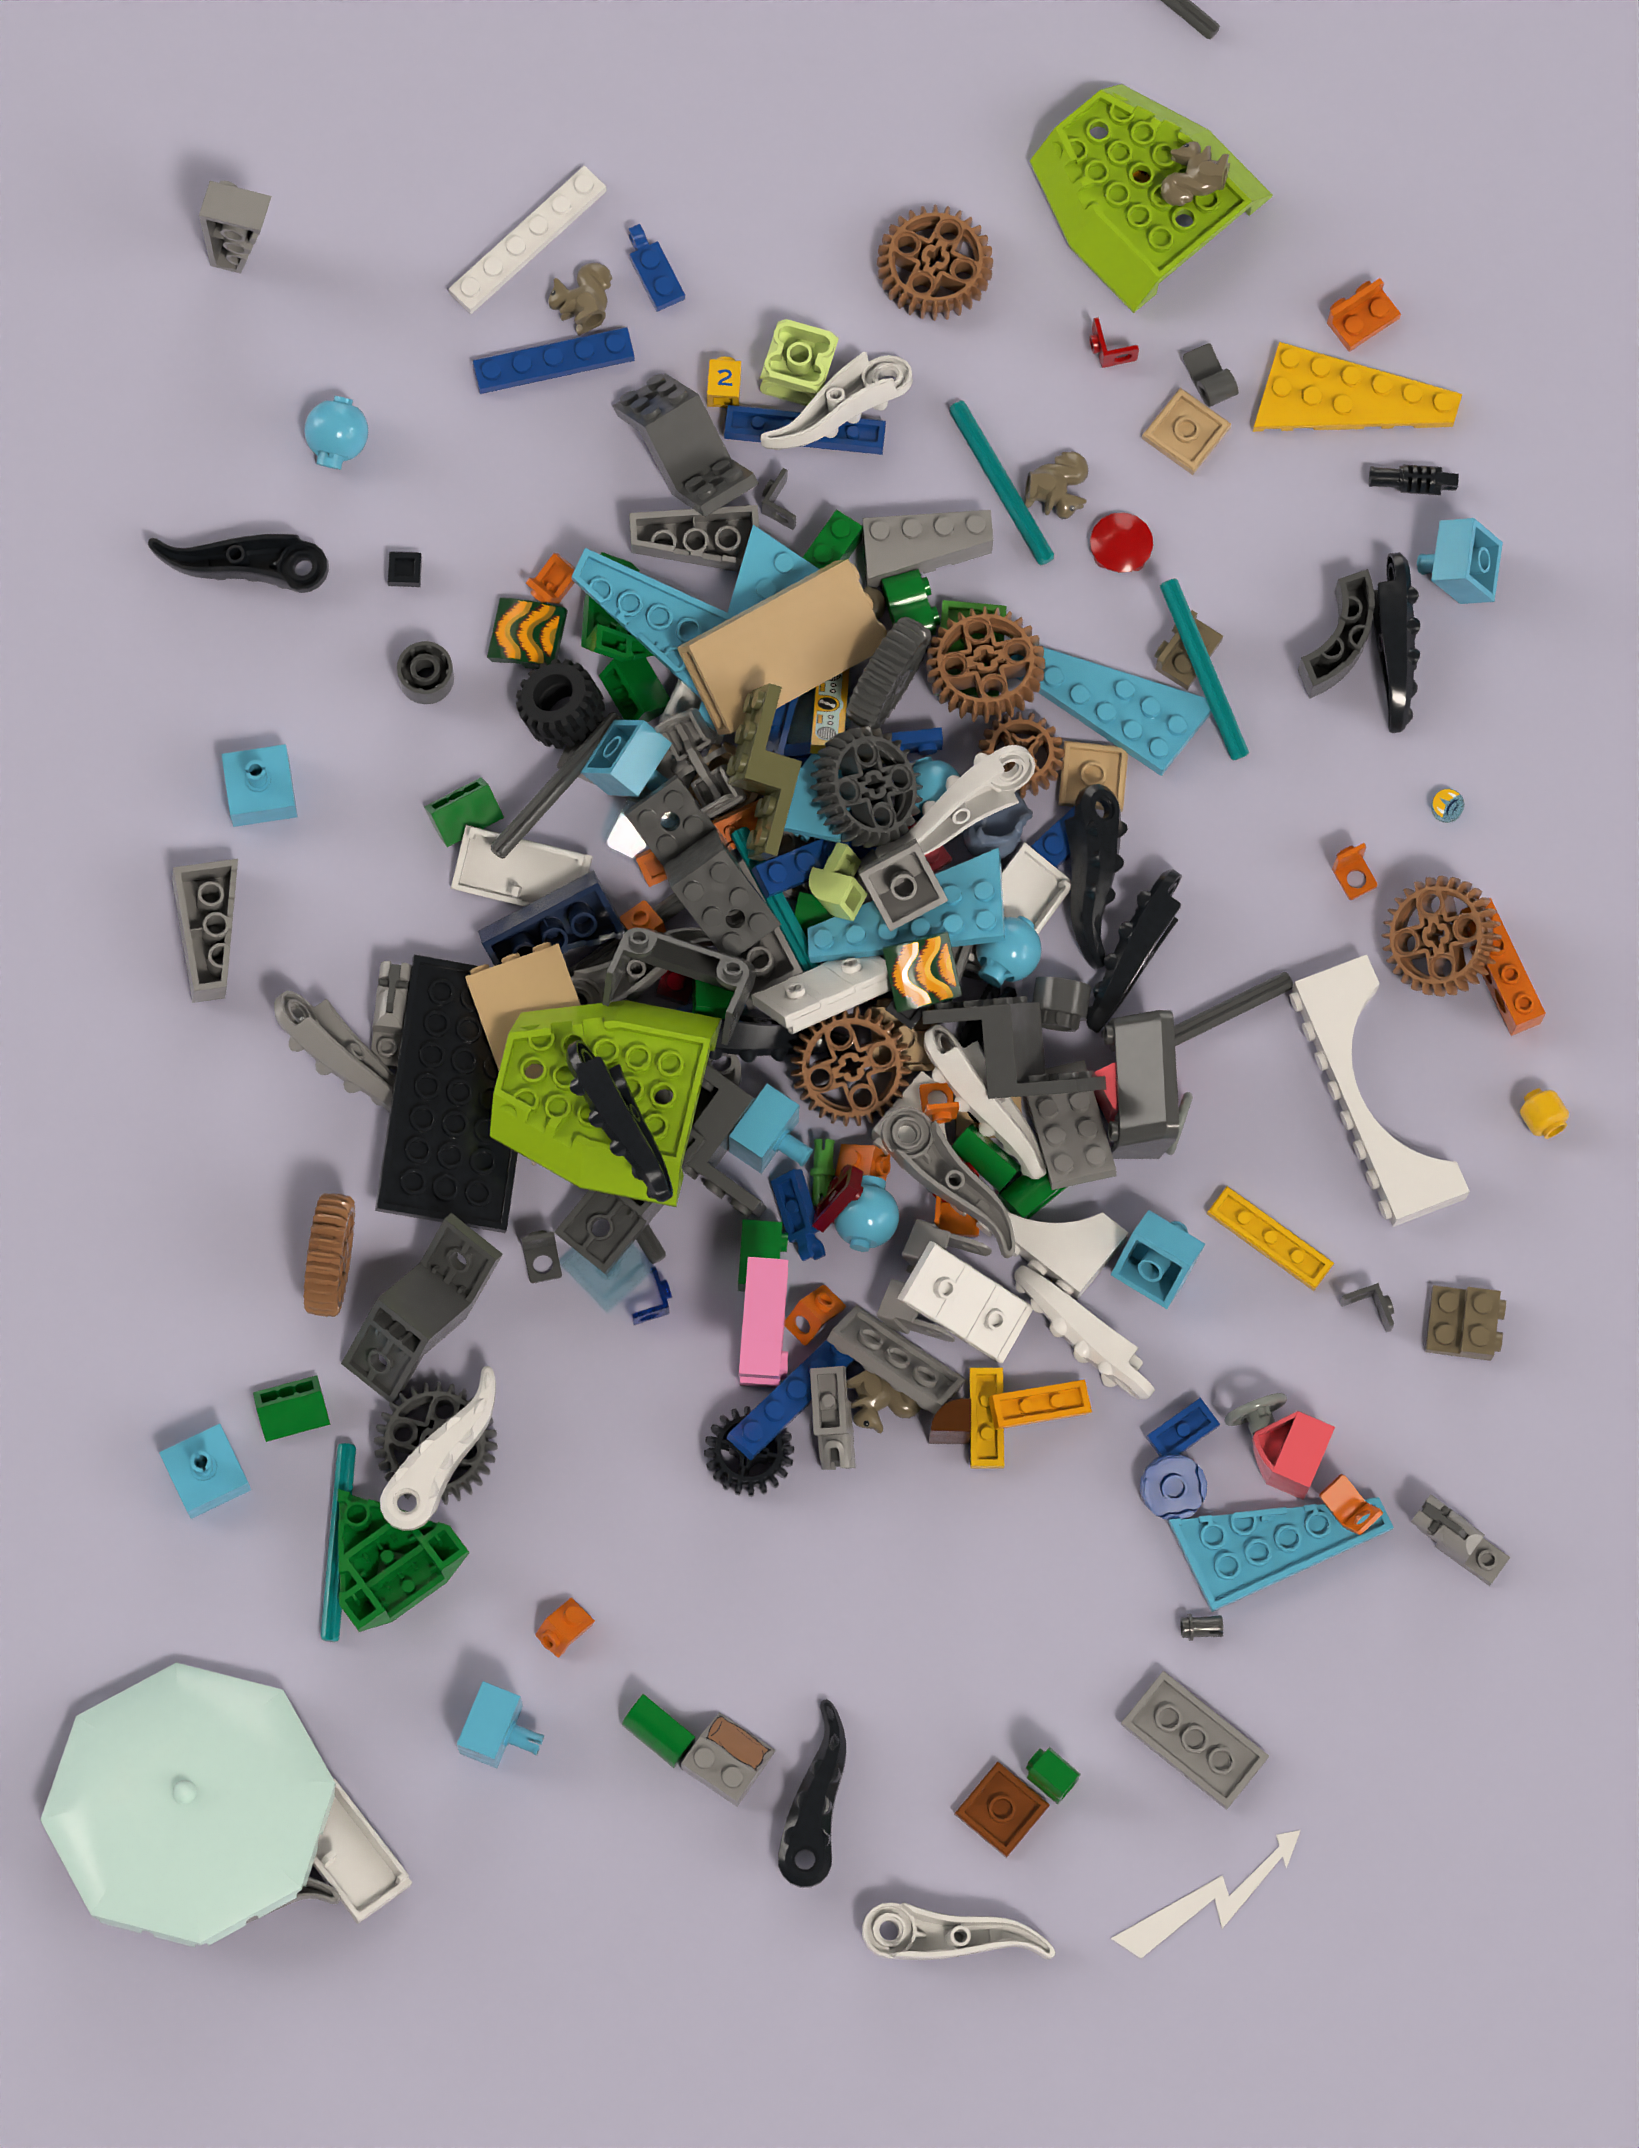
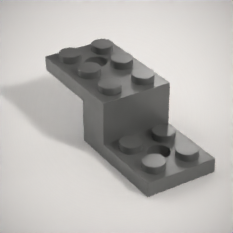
[554,1098,706,1275]

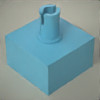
[1417,518,1503,604]
[580,720,672,797]
[221,744,298,827]
[729,1084,813,1174]
[1111,1210,1205,1309]
[159,1424,251,1519]
[457,1681,544,1769]

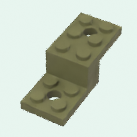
[726,683,802,862]

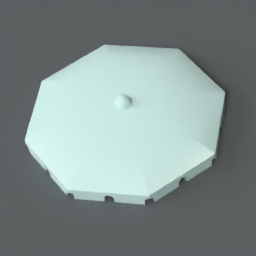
[40,1662,336,1948]

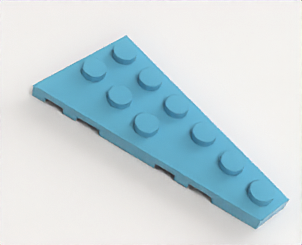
[699,525,820,737]
[571,548,733,700]
[1010,647,1212,776]
[807,848,1005,963]
[1168,1497,1394,1612]

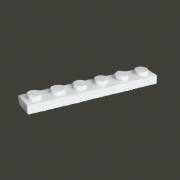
[448,166,607,314]

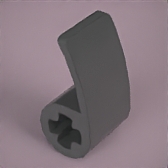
[1183,343,1239,407]

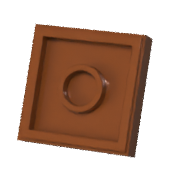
[954,1762,1050,1858]

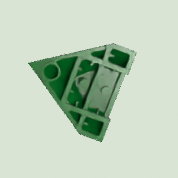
[581,552,654,662]
[338,1489,469,1632]

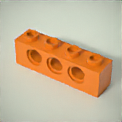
[1459,898,1546,1036]

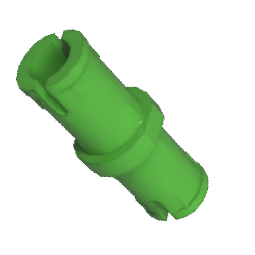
[810,1139,835,1206]

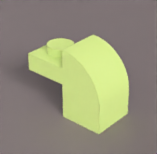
[809,842,868,921]

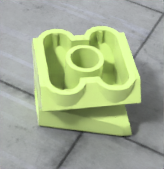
[760,319,839,406]

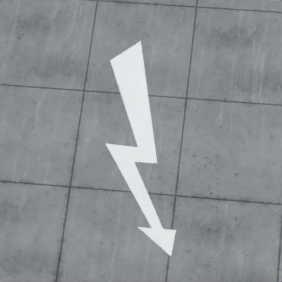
[1111,1830,1301,1958]

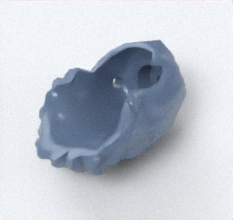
[963,791,1033,859]

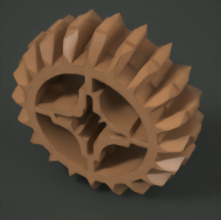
[977,711,1065,799]

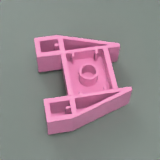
[739,1257,788,1388]

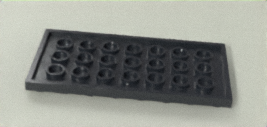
[375,954,518,1233]

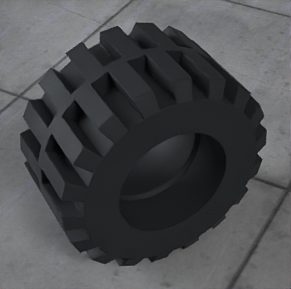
[516,659,605,749]

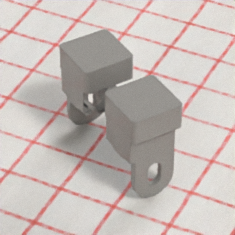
[654,708,747,818]
[877,1219,992,1342]

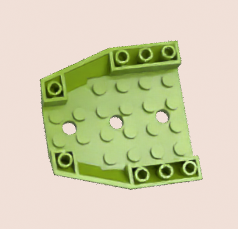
[1030,84,1273,313]
[490,1000,722,1207]

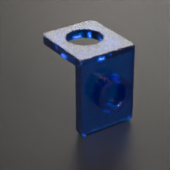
[631,1266,672,1325]

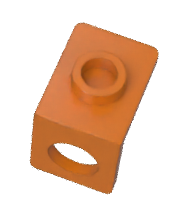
[1332,843,1378,900]
[919,1083,959,1124]
[934,1195,979,1237]
[784,1285,846,1346]
[1319,1474,1383,1535]

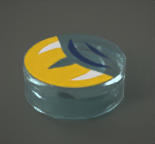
[1431,789,1464,823]

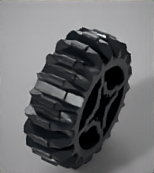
[704,1406,794,1497]

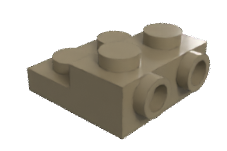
[1425,1285,1506,1361]

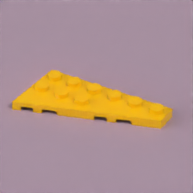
[1252,342,1462,432]

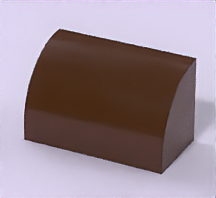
[928,1398,971,1444]

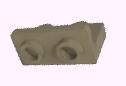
[1154,610,1223,690]

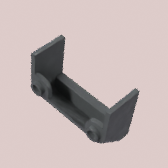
[602,928,756,1046]
[1101,1010,1179,1159]

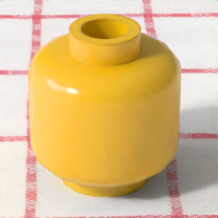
[1520,1088,1569,1139]

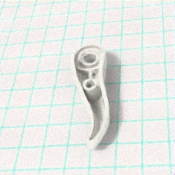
[760,351,913,450]
[875,745,1035,858]
[924,1025,1047,1179]
[1014,1265,1155,1400]
[380,1366,496,1531]
[862,1902,1055,1960]

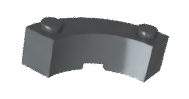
[1298,569,1375,699]

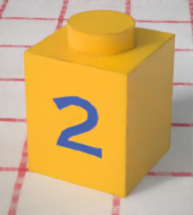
[707,356,741,408]

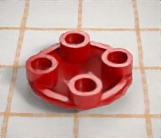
[1090,512,1154,573]

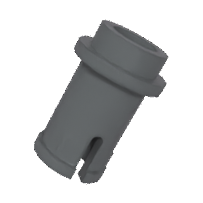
[1180,1614,1223,1641]

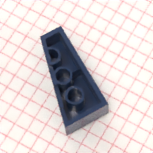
[478,870,626,966]

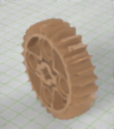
[877,204,993,321]
[926,606,1045,724]
[1381,876,1502,997]
[791,1005,912,1126]
[303,1193,355,1317]

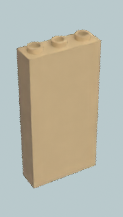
[677,559,887,735]
[465,942,581,1165]

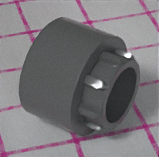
[397,641,454,704]
[1032,977,1091,1032]

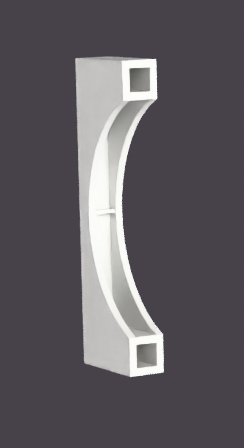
[1289,955,1470,1227]
[871,1071,1129,1300]

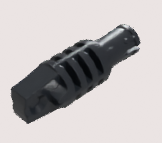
[1369,464,1459,495]

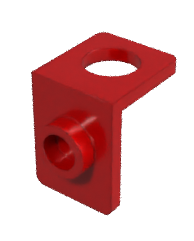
[1089,317,1139,368]

